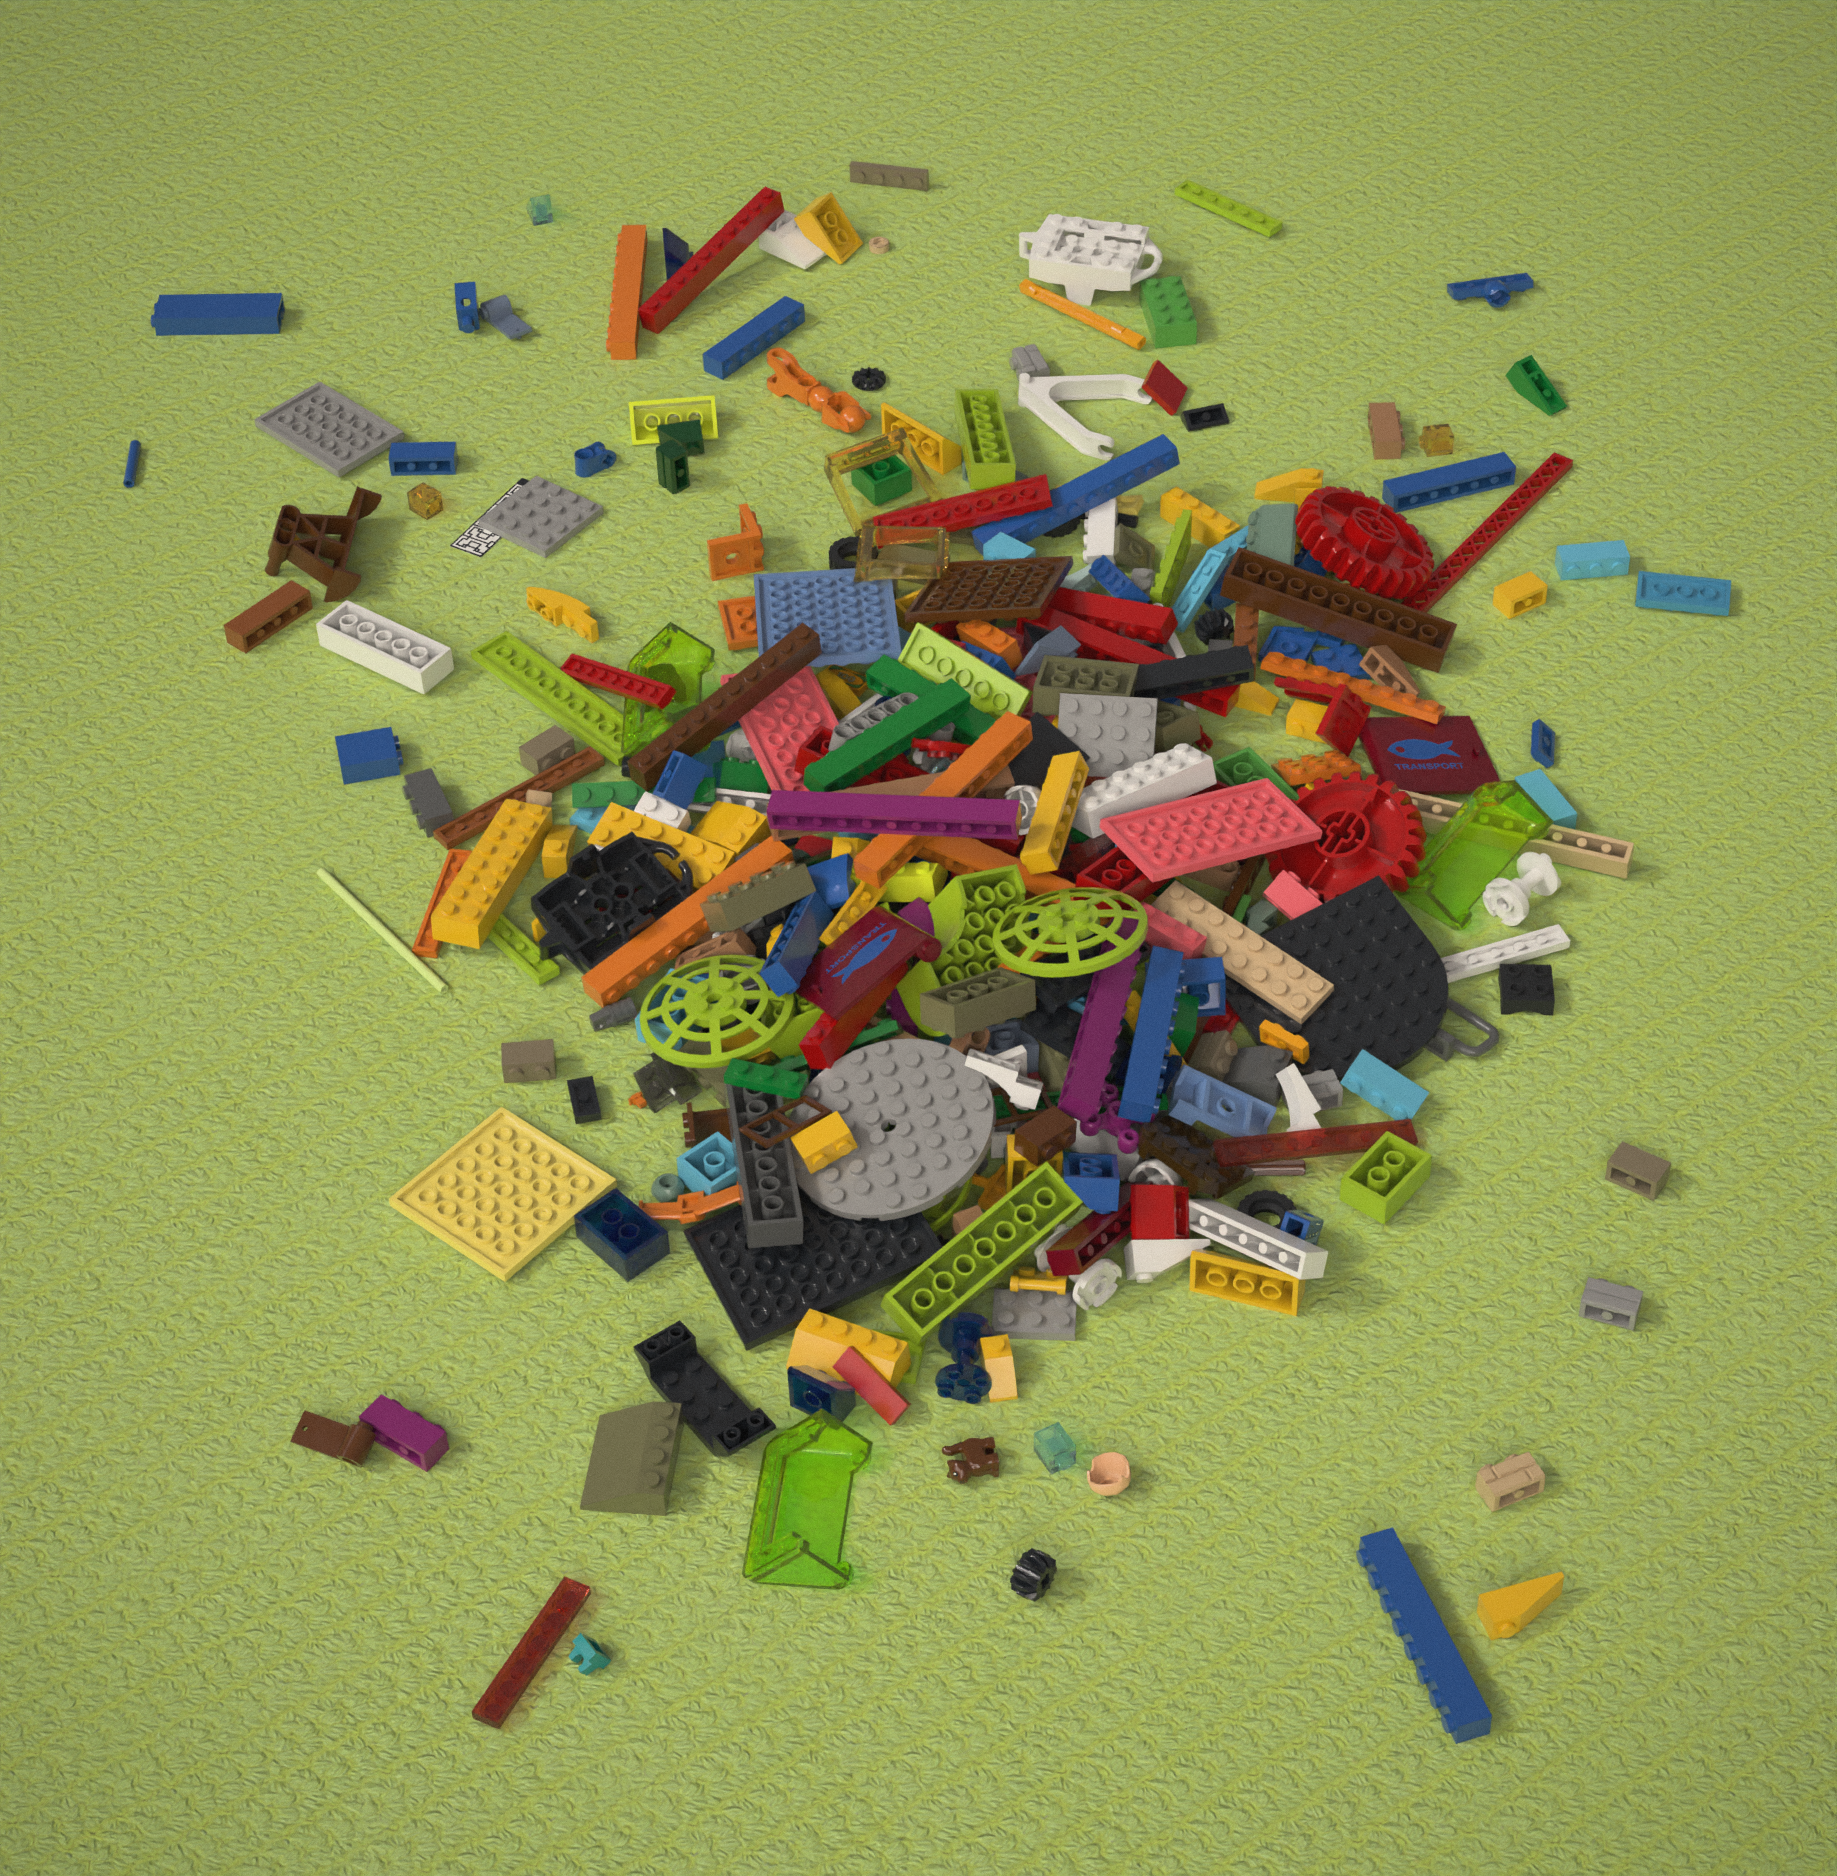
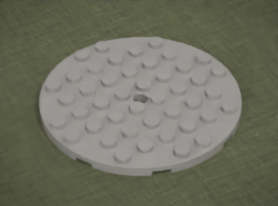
[787,1039,996,1221]

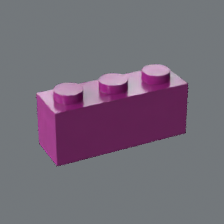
[359,1394,449,1472]

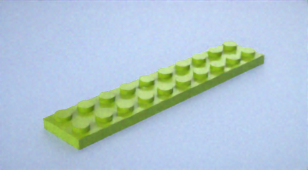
[471,630,654,767]

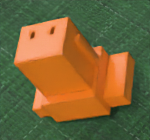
[628,1091,647,1109]

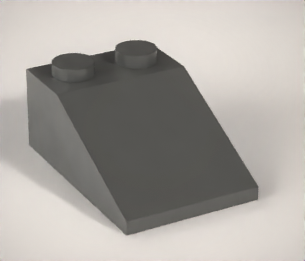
[1222,1045,1293,1107]

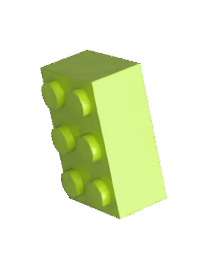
[1339,1131,1432,1225]

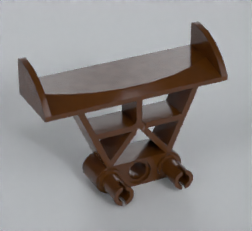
[265,486,382,603]

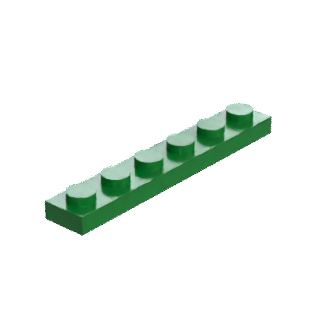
[572,777,717,809]
[766,1018,904,1073]

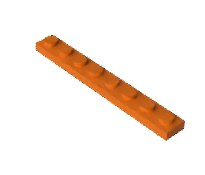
[1260,652,1446,724]

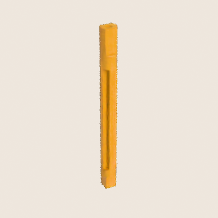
[1019,279,1146,350]

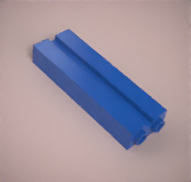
[151,293,285,336]

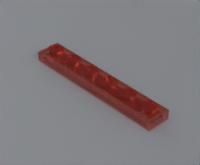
[471,1576,591,1730]

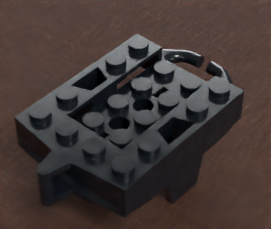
[531,832,694,975]

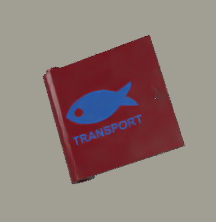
[1358,716,1505,795]
[795,906,942,1021]

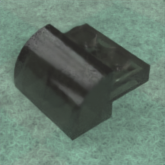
[633,1049,703,1114]

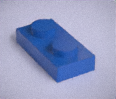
[1531,719,1555,768]

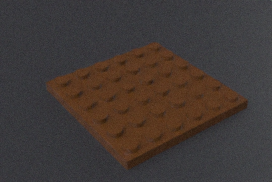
[904,556,1073,624]

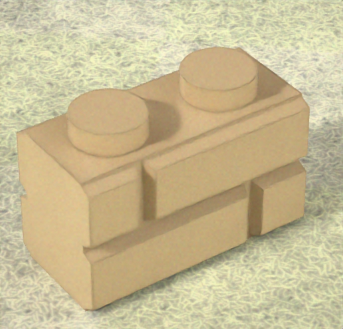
[1475,1452,1546,1512]

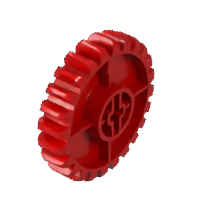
[1295,486,1434,599]
[1265,771,1427,904]

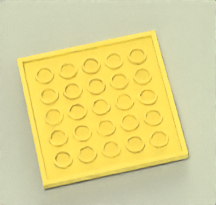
[389,1106,617,1282]

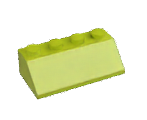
[629,395,718,446]
[850,861,948,902]

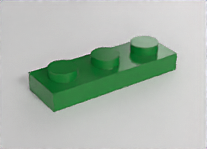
[724,1058,808,1099]

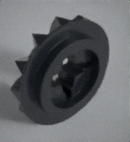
[852,367,886,391]

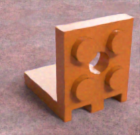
[707,503,764,581]

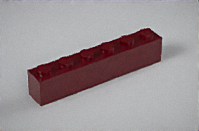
[1046,1181,1154,1276]

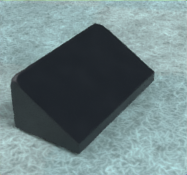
[1180,403,1229,432]

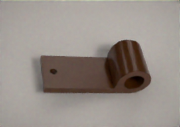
[290,1410,377,1467]

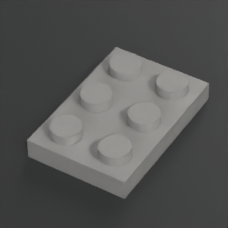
[991,1288,1077,1341]

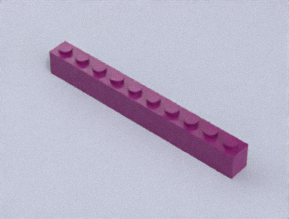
[766,790,1022,840]
[1057,917,1146,1123]

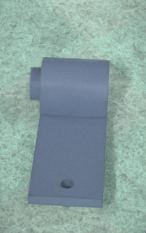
[479,295,532,340]

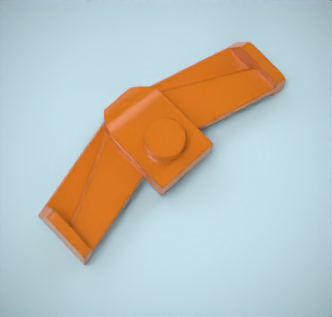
[637,1181,741,1224]

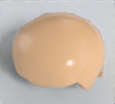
[1087,1452,1131,1496]

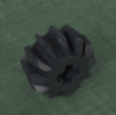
[1194,607,1234,646]
[1010,1548,1057,1601]

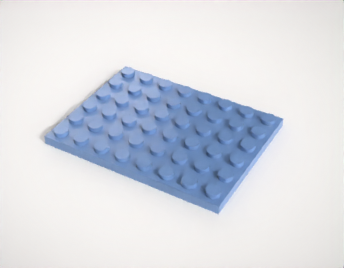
[754,566,901,667]

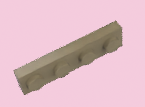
[850,161,929,191]

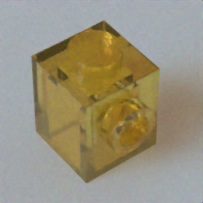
[1419,424,1454,457]
[407,482,443,520]

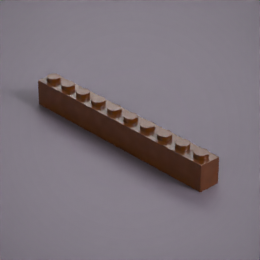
[627,623,822,792]

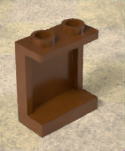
[682,1102,732,1148]

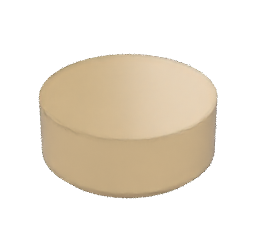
[869,236,889,254]

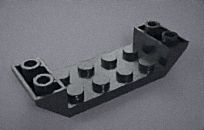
[633,1320,776,1457]

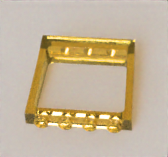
[824,427,943,537]
[854,525,950,582]

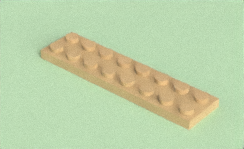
[1151,880,1334,1024]

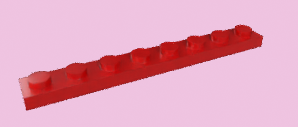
[560,653,677,710]

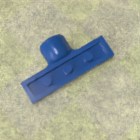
[1447,273,1533,308]

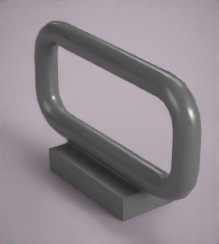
[1424,997,1500,1061]

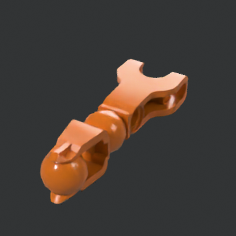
[767,347,871,433]

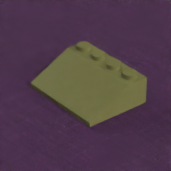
[1032,655,1139,716]
[580,1401,684,1516]

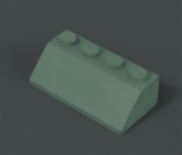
[1246,504,1298,566]

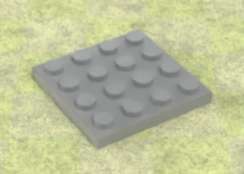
[478,476,603,558]
[1058,693,1158,788]

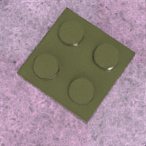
[1113,523,1155,570]

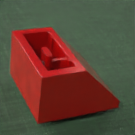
[1129,1185,1189,1240]

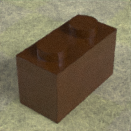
[1014,1105,1077,1166]

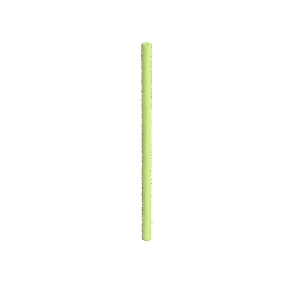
[317,868,448,994]

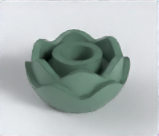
[651,1173,685,1203]

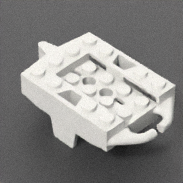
[1019,214,1163,306]

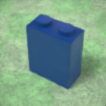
[335,727,403,785]

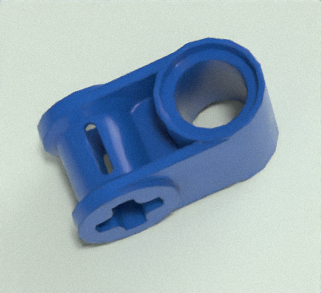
[574,441,616,478]

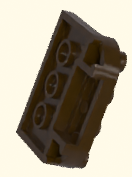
[1138,1115,1255,1199]

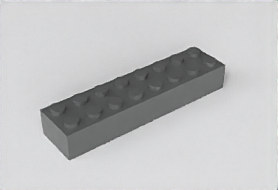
[724,1072,803,1248]

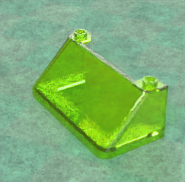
[621,622,715,758]
[1394,780,1554,930]
[742,1408,873,1590]

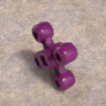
[1079,1083,1156,1154]

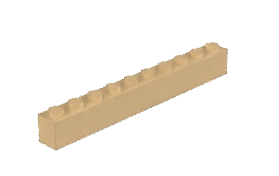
[1398,789,1634,879]

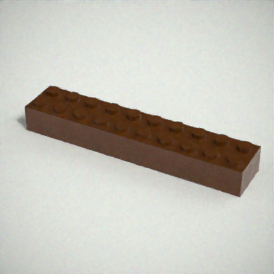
[1220,547,1457,673]

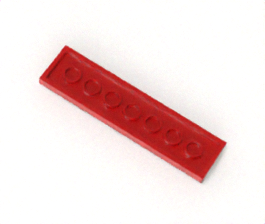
[873,474,1053,549]

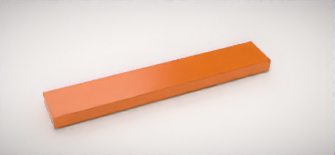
[412,849,472,958]

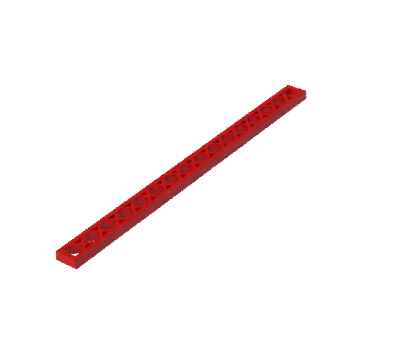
[1401,452,1573,613]

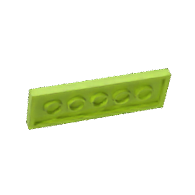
[1149,509,1192,608]
[898,622,1033,720]

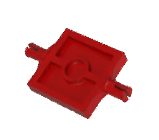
[911,738,972,761]

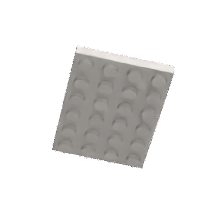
[254,382,404,477]

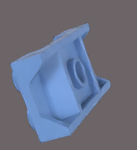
[1168,1064,1276,1158]

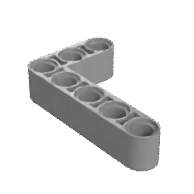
[828,693,955,752]

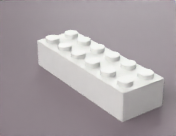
[316,600,454,694]
[1072,743,1217,839]

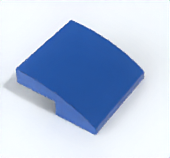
[805,853,855,910]

